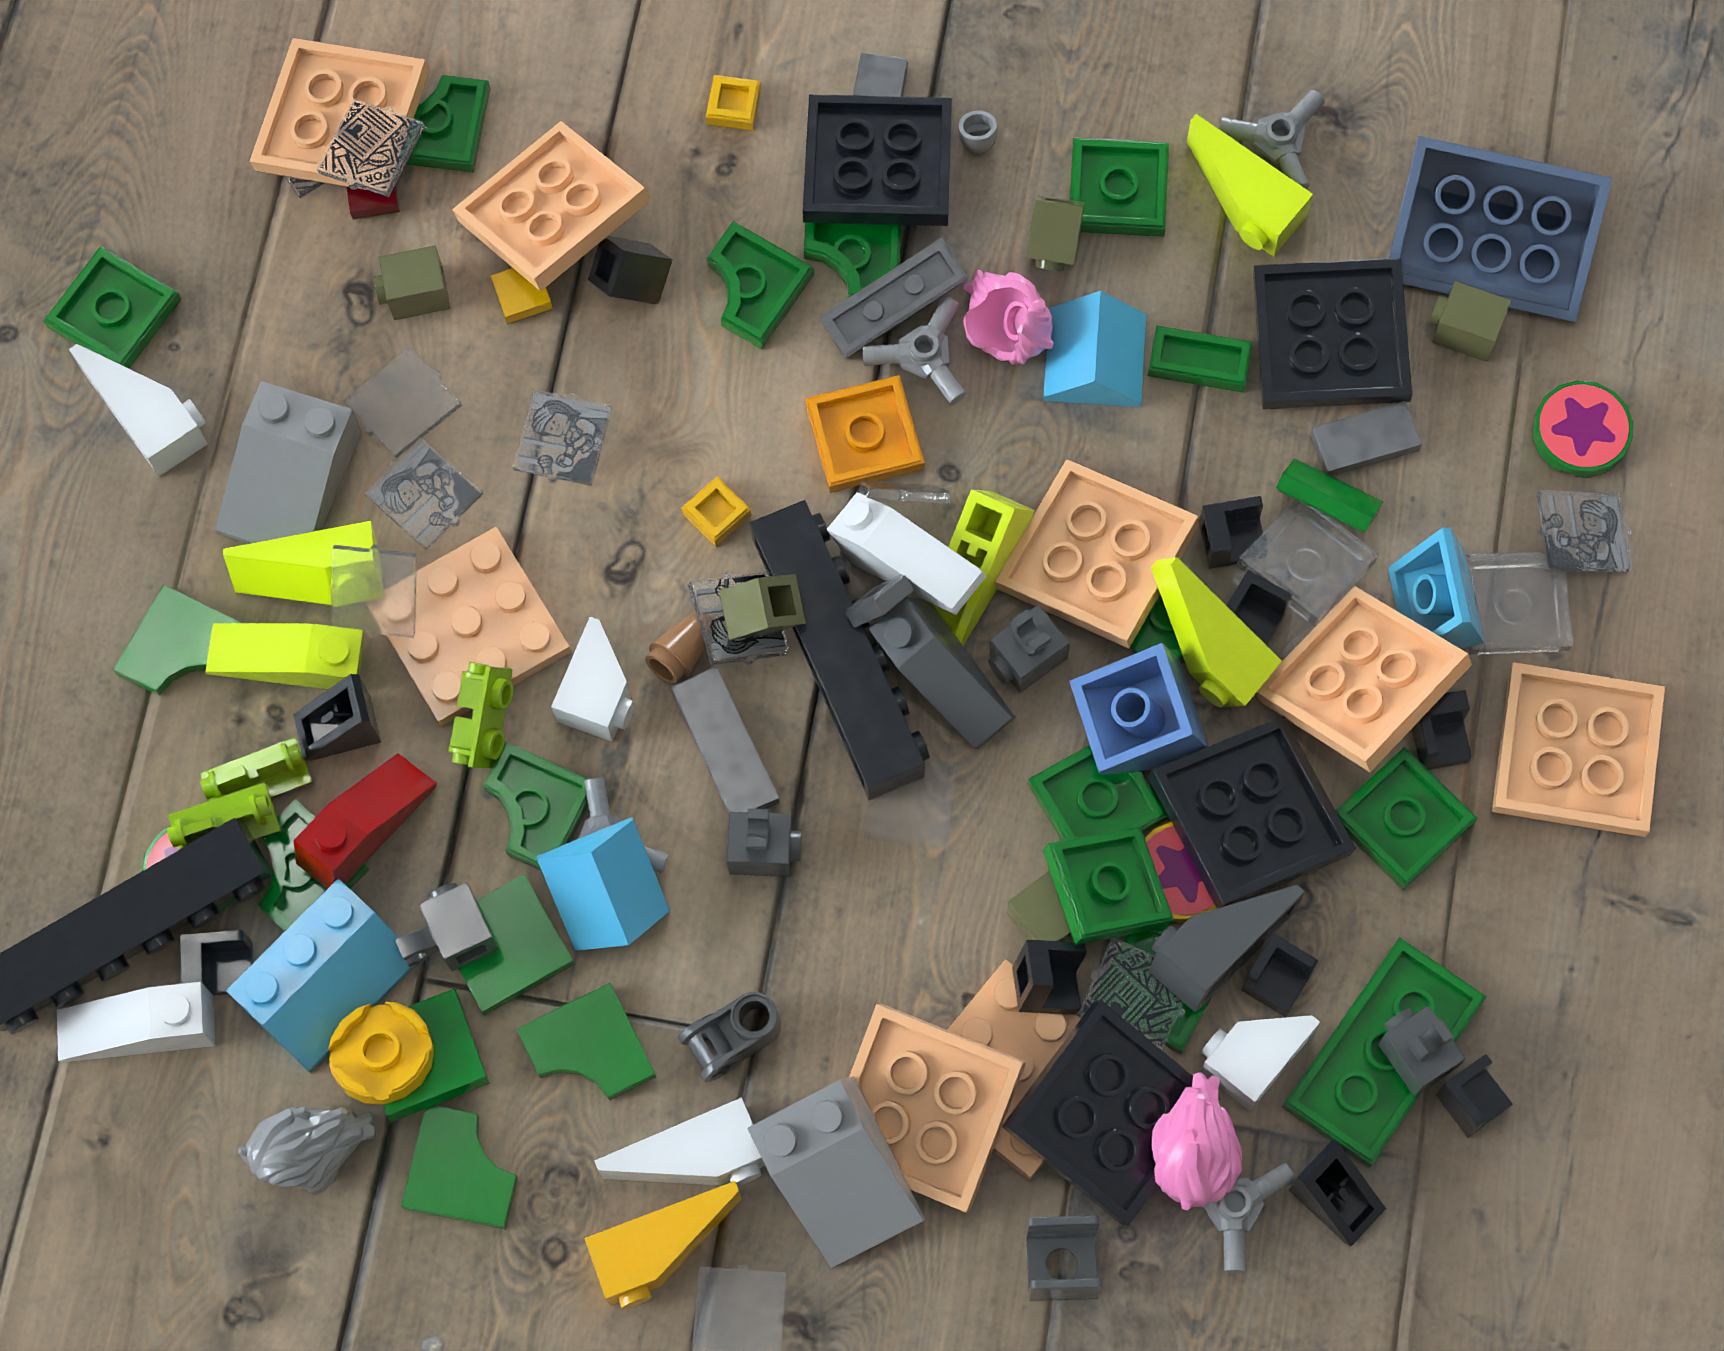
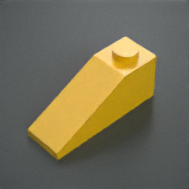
[584,1181,742,1309]

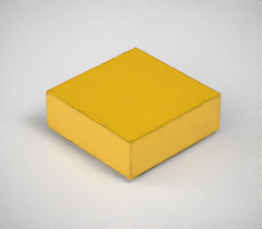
[706,75,761,131]
[490,268,553,324]
[681,476,752,547]

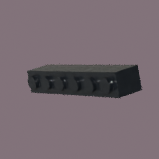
[750,500,930,801]
[0,818,274,1035]

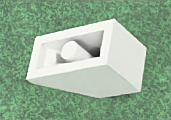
[551,617,635,742]
[1201,1015,1320,1112]

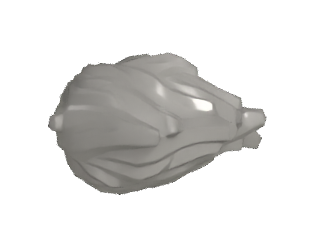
[238,1106,376,1195]

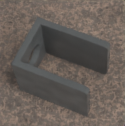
[1026,1215,1102,1301]

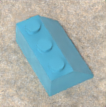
[226,878,417,1073]

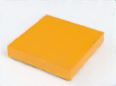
[805,375,925,493]

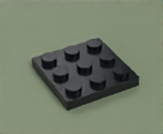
[803,94,952,226]
[1253,258,1412,409]
[1148,716,1356,908]
[1001,1000,1220,1226]

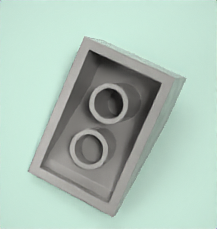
[215,381,362,544]
[747,1076,926,1268]

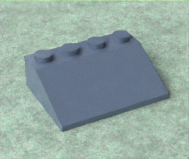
[1389,136,1612,322]

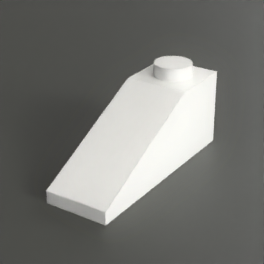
[69,344,208,477]
[827,492,986,615]
[57,982,216,1063]
[594,1097,765,1187]

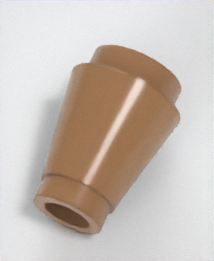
[645,610,716,684]

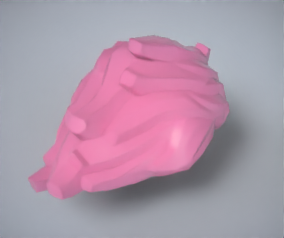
[963,270,1054,365]
[1152,1072,1242,1210]

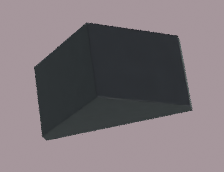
[293,674,381,761]
[1289,1139,1386,1247]

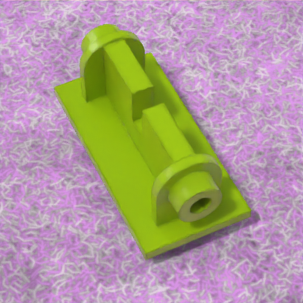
[448,662,514,768]
[200,737,313,800]
[167,782,281,850]

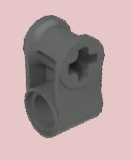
[678,992,781,1082]

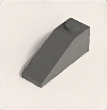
[869,597,1016,749]
[1148,885,1305,1013]

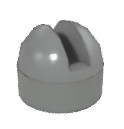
[959,110,997,154]

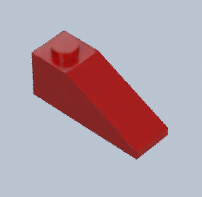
[293,753,437,889]

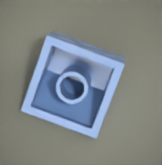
[1069,643,1209,775]

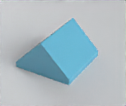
[1043,291,1147,407]
[1388,527,1484,649]
[536,817,670,951]

